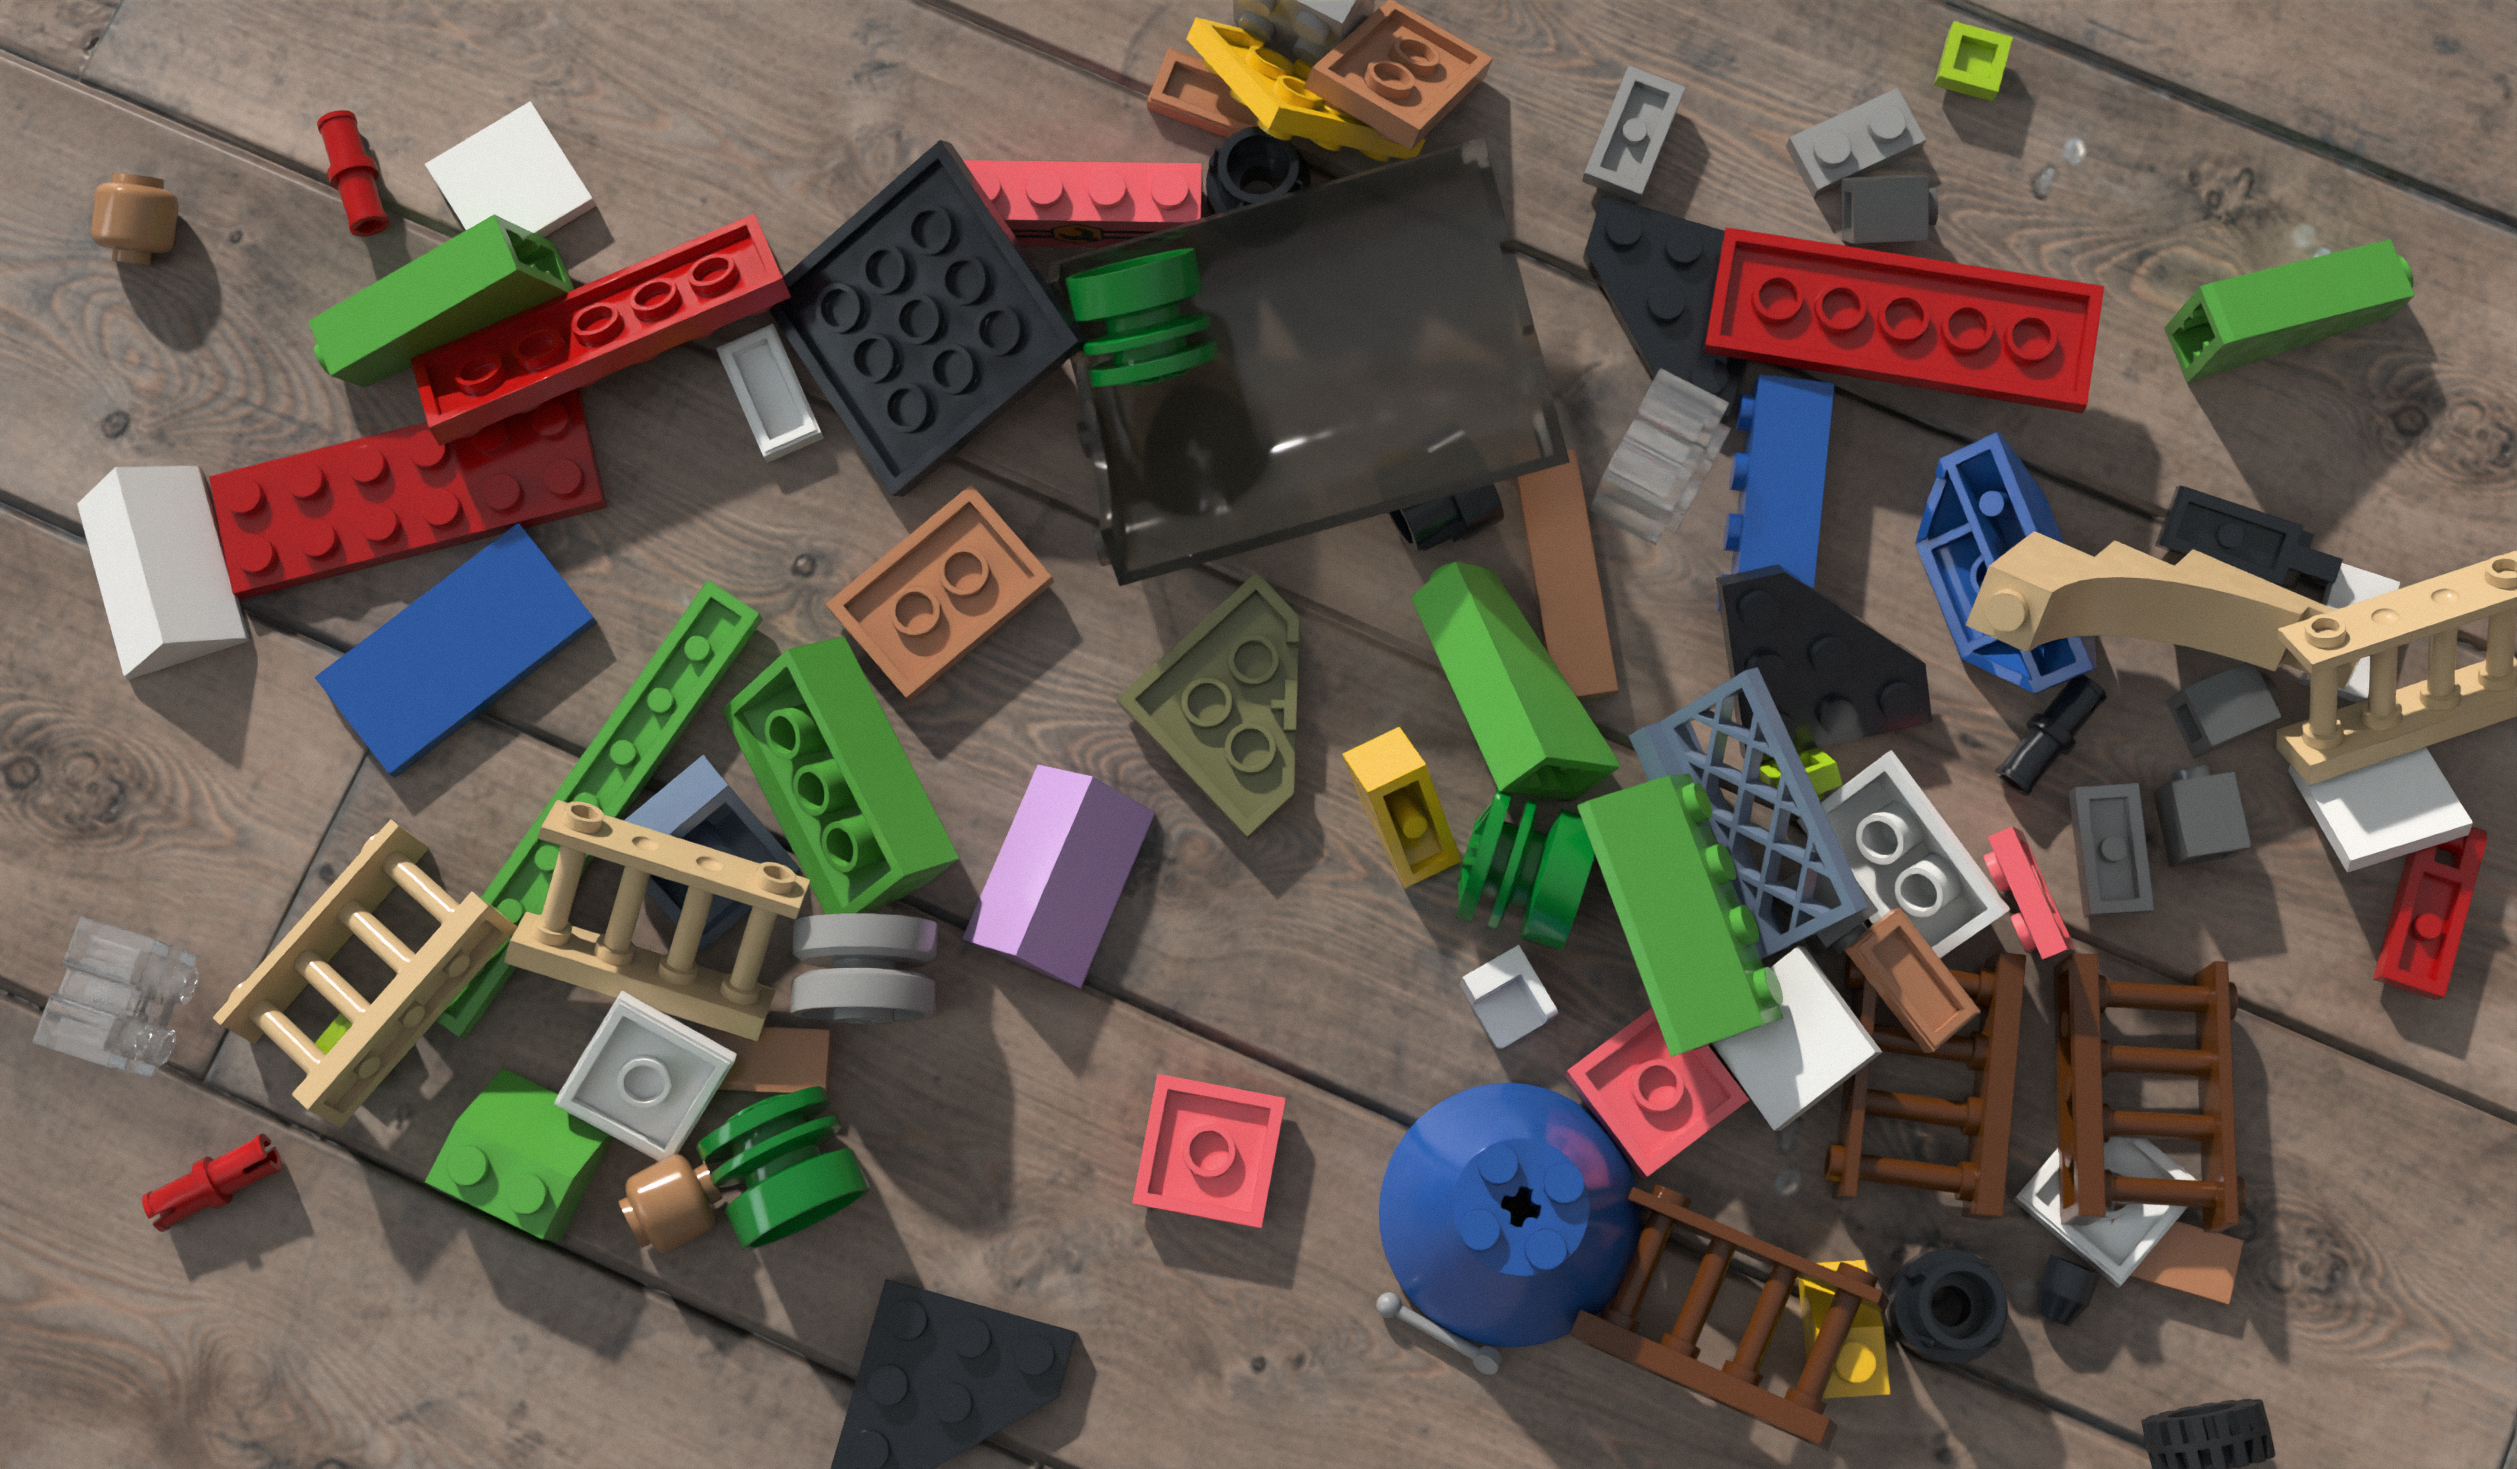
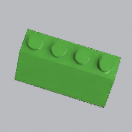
[722,636,960,914]
[1577,774,1783,1057]

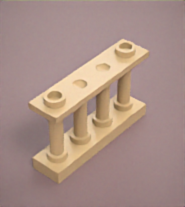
[2276,550,2517,786]
[504,800,810,1042]
[213,819,517,1128]

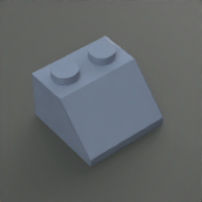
[623,755,801,952]

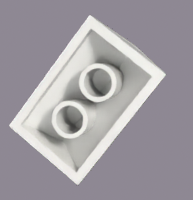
[77,465,250,680]
[1797,750,2010,958]

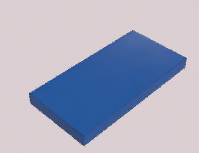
[314,523,598,778]

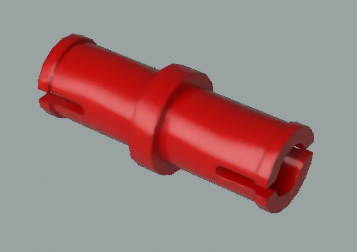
[317,110,389,237]
[142,1133,282,1232]

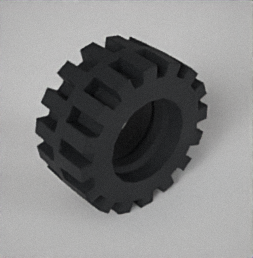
[2141,1399,2276,1469]

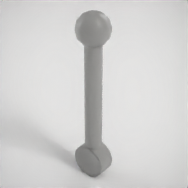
[1376,1292,1502,1375]

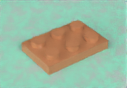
[1304,0,1493,150]
[825,484,1054,703]

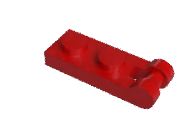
[2373,826,2487,1000]

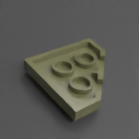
[1117,572,1300,841]

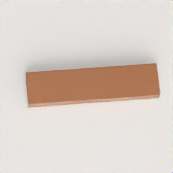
[1512,448,1619,700]

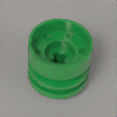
[1065,248,1220,387]
[1455,788,1595,952]
[696,1086,871,1250]

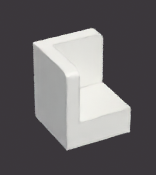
[1459,945,1559,1049]

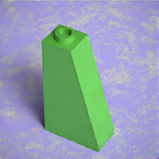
[308,214,574,387]
[2164,239,2415,384]
[1410,561,1620,800]

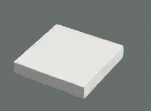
[425,101,597,238]
[2288,747,2473,872]
[1712,946,1882,1131]
[554,990,737,1161]
[2013,1102,2196,1288]

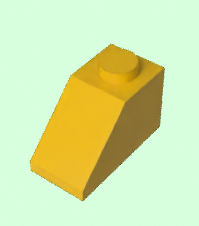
[1342,727,1462,888]
[1798,1260,1890,1399]

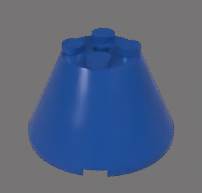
[1379,1083,1641,1347]

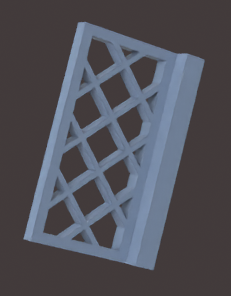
[1628,667,1869,961]

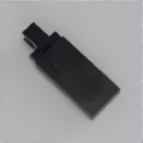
[2155,485,2343,589]

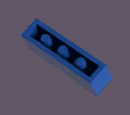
[1716,374,1835,612]

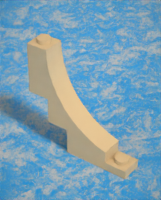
[1966,531,2360,690]

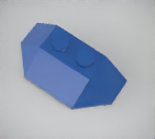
[1915,432,2097,694]

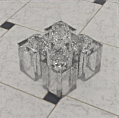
[1589,368,1731,546]
[32,916,200,1079]

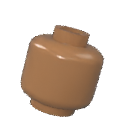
[91,173,179,266]
[618,1154,723,1253]

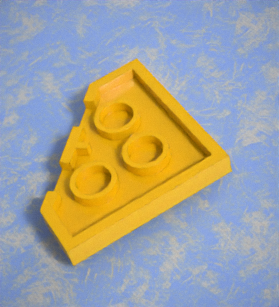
[1186,17,1426,162]

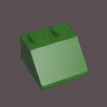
[425,1068,613,1242]

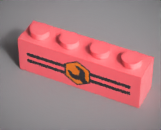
[963,160,1203,249]

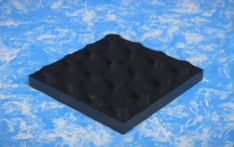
[769,140,1087,497]

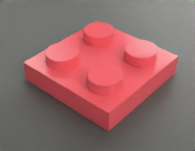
[1983,826,2076,959]
[1564,1008,1750,1179]
[1132,1074,1286,1229]

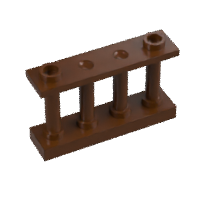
[1824,952,2026,1220]
[2054,953,2246,1233]
[1570,1185,1889,1452]

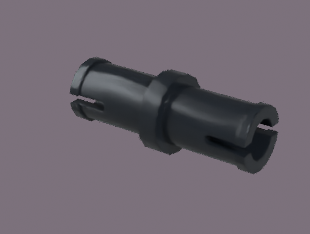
[1995,675,2108,796]

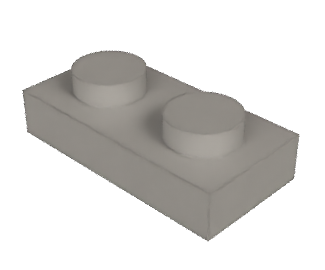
[1582,65,1686,203]
[1786,88,1927,199]
[2069,783,2154,918]

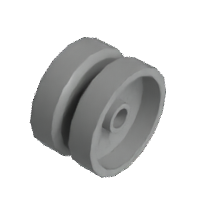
[790,913,938,1024]

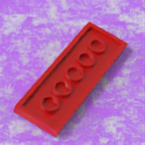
[410,213,791,446]
[1704,227,2104,413]
[209,389,608,600]

